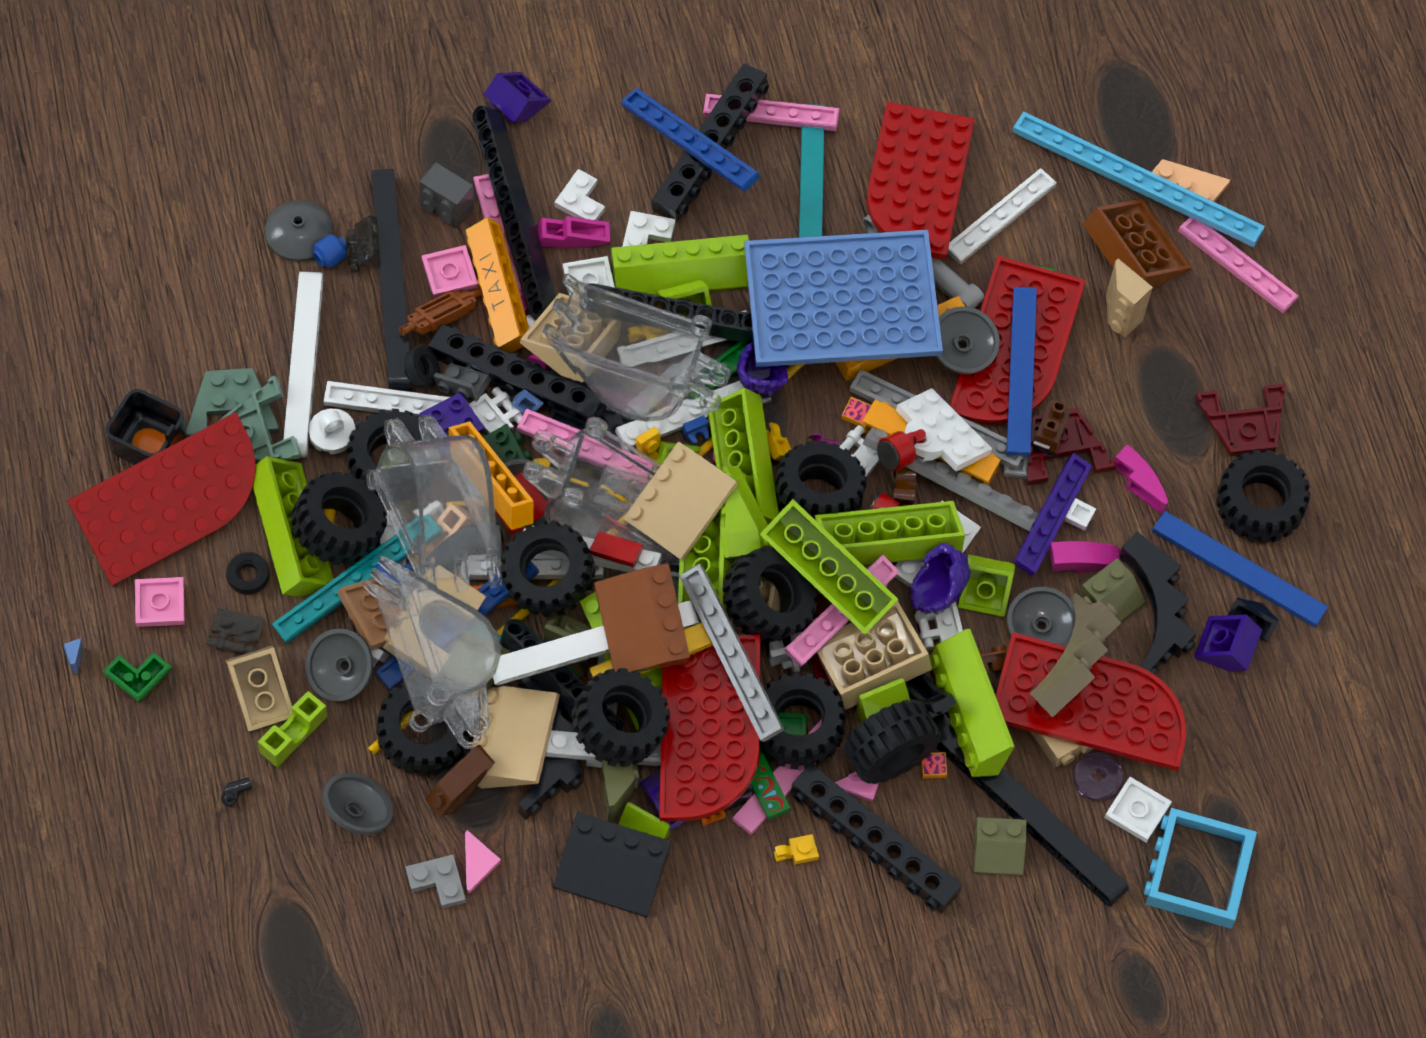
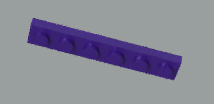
[1013,453,1092,576]

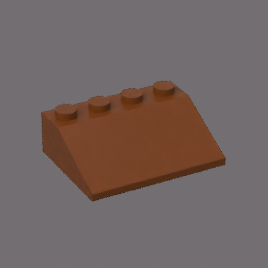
[1083,199,1191,288]
[594,563,690,673]

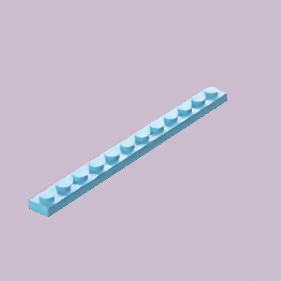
[1013,112,1265,247]

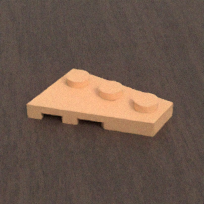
[1152,159,1230,202]

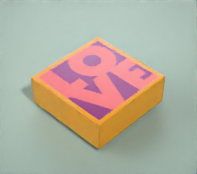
[841,397,871,426]
[921,752,947,779]

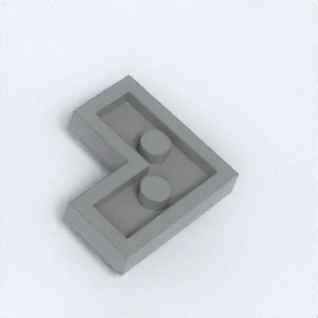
[405,855,466,909]

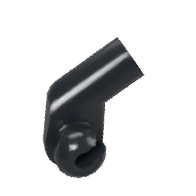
[221,777,252,806]

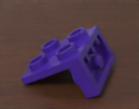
[420,393,484,462]

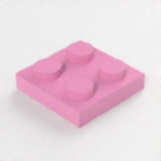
[421,245,478,299]
[135,577,185,627]

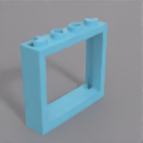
[1144,808,1257,929]

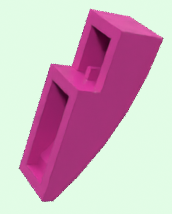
[536,216,610,248]
[1115,444,1169,514]
[1049,541,1121,574]

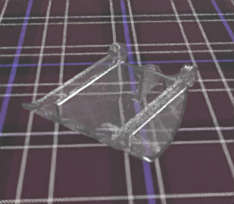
[543,273,731,422]
[366,415,503,597]
[522,417,679,566]
[363,555,501,749]

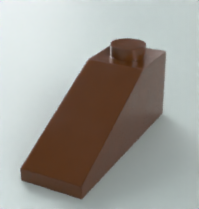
[425,745,495,817]

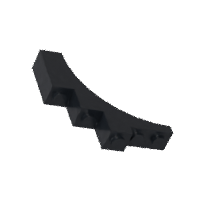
[1120,531,1197,675]
[518,676,584,820]

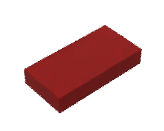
[589,531,643,568]

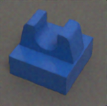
[681,415,709,445]

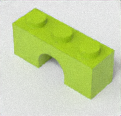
[258,691,327,768]

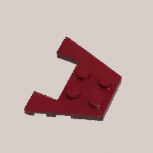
[1195,384,1285,456]
[1026,408,1117,485]

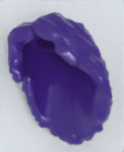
[737,341,788,396]
[910,543,971,615]

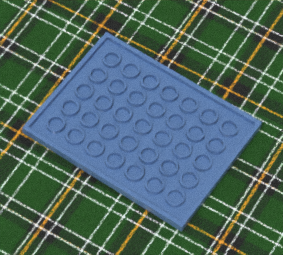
[744,230,943,367]

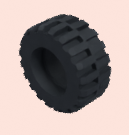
[347,408,438,502]
[774,441,867,519]
[1216,450,1310,543]
[291,472,387,566]
[500,520,595,617]
[723,546,817,643]
[571,668,670,767]
[760,672,846,769]
[376,678,471,776]
[844,699,941,784]

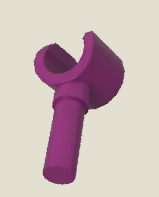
[807,433,841,445]

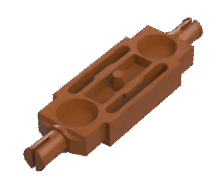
[399,287,483,336]

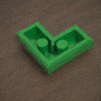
[103,652,172,703]

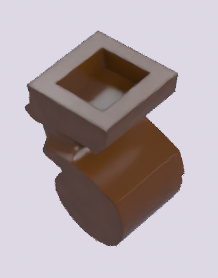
[893,467,916,506]

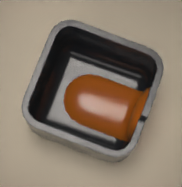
[106,389,186,465]

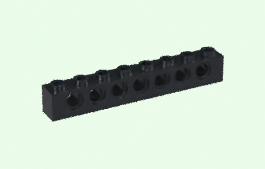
[652,63,769,222]
[428,324,606,429]
[791,764,962,914]

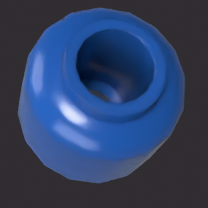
[312,234,348,268]

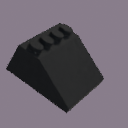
[553,812,671,918]

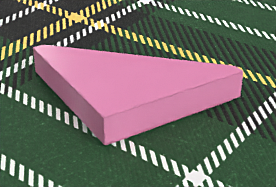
[835,772,879,802]
[465,830,501,894]

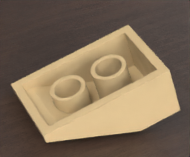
[225,646,292,731]

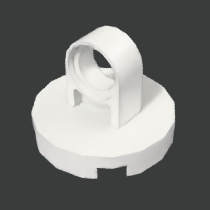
[308,408,356,454]

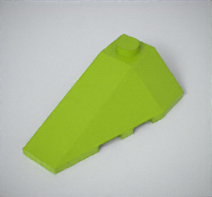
[721,466,772,560]

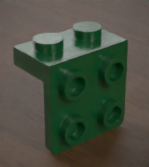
[483,424,534,463]

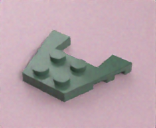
[186,368,279,437]
[220,375,302,463]

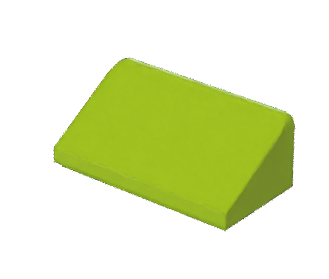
[619,802,670,839]

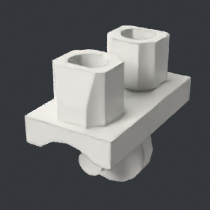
[768,632,806,672]

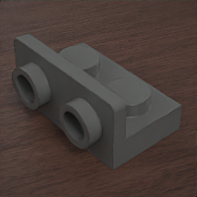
[433,363,491,401]

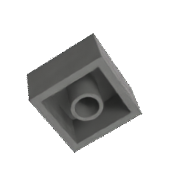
[420,163,474,227]

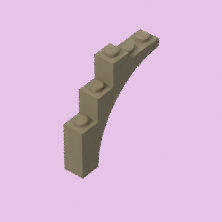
[1030,593,1121,717]

